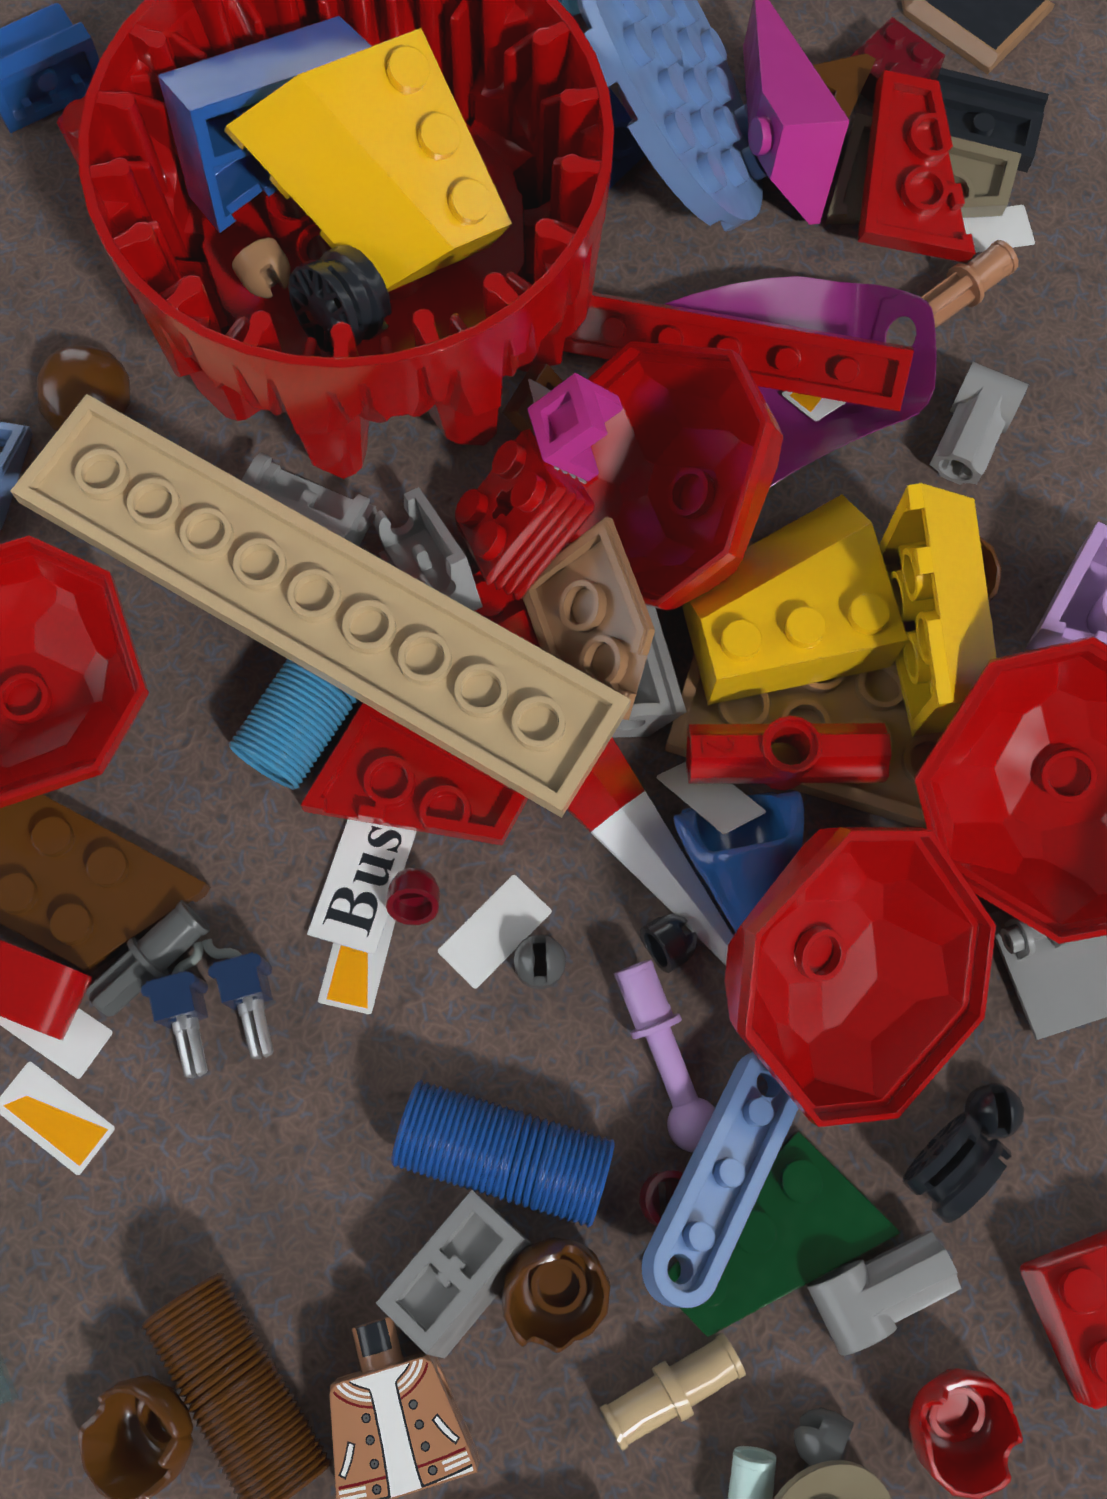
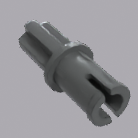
[86,900,210,1017]

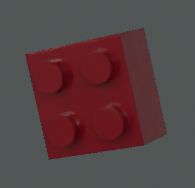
[850,17,945,103]

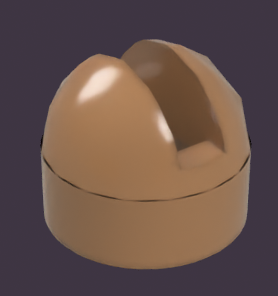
[232,238,291,299]

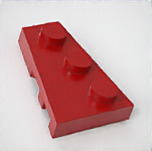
[857,70,976,263]
[300,703,528,846]

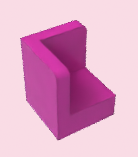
[528,373,623,481]

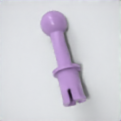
[614,959,715,1152]

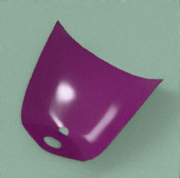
[665,276,936,487]

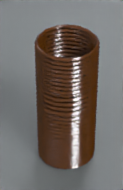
[142,1273,332,1499]

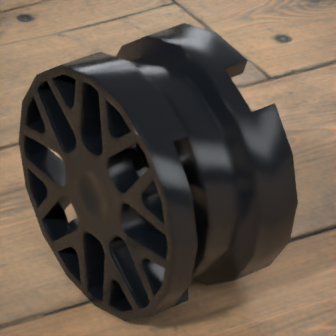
[288,245,392,356]
[902,1112,1012,1223]

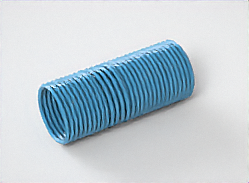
[229,659,357,789]

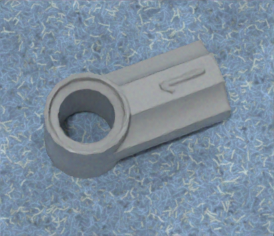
[930,362,1029,485]
[807,1231,962,1356]

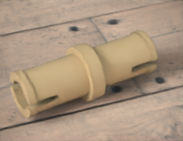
[600,1333,746,1451]

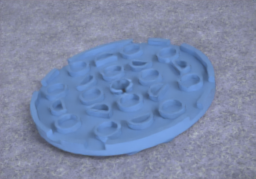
[572,0,768,231]

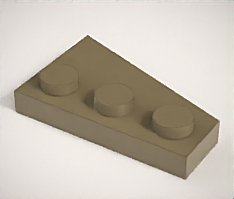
[825,113,1021,224]

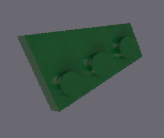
[667,1131,901,1337]

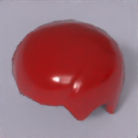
[908,1368,1023,1499]

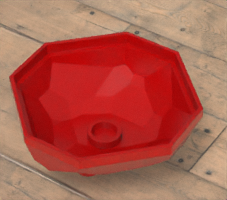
[568,341,783,610]
[0,535,149,808]
[915,636,1107,944]
[725,827,996,1127]

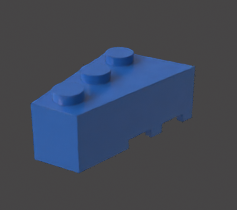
[158,16,372,233]

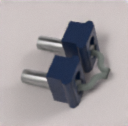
[141,939,274,1078]

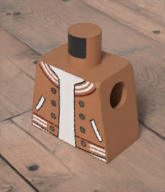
[330,1316,480,1499]

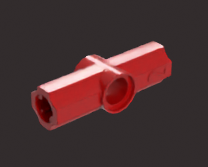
[686,715,892,790]

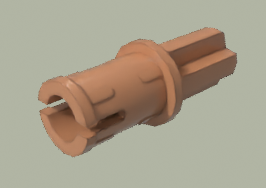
[921,240,1018,328]

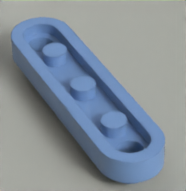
[642,1052,799,1308]

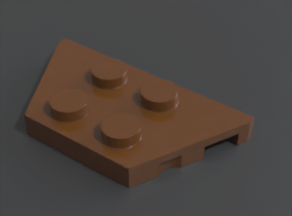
[0,794,211,973]

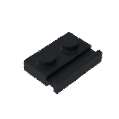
[937,68,1049,173]

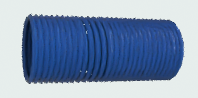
[391,1079,615,1228]

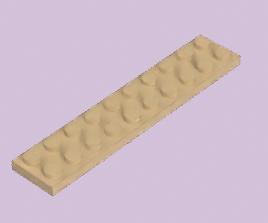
[10,394,631,818]

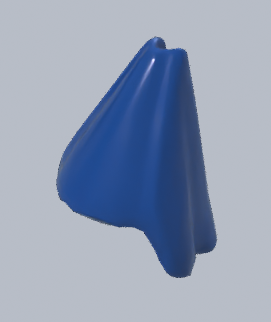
[673,791,804,933]

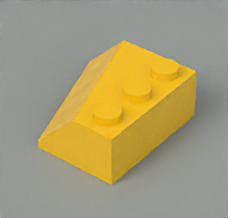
[224,28,512,292]
[879,483,997,737]
[682,494,908,705]

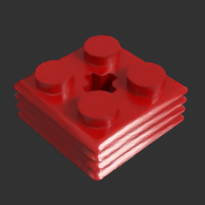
[455,429,595,600]
[1020,1230,1107,1409]

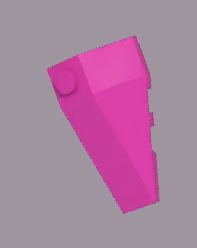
[743,0,850,225]

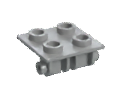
[989,910,1107,1040]

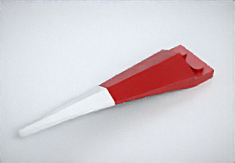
[473,571,733,965]

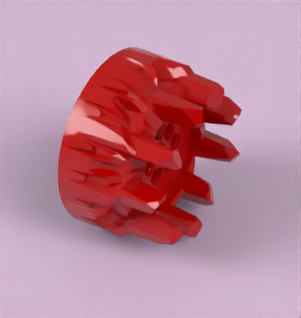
[78,0,614,479]

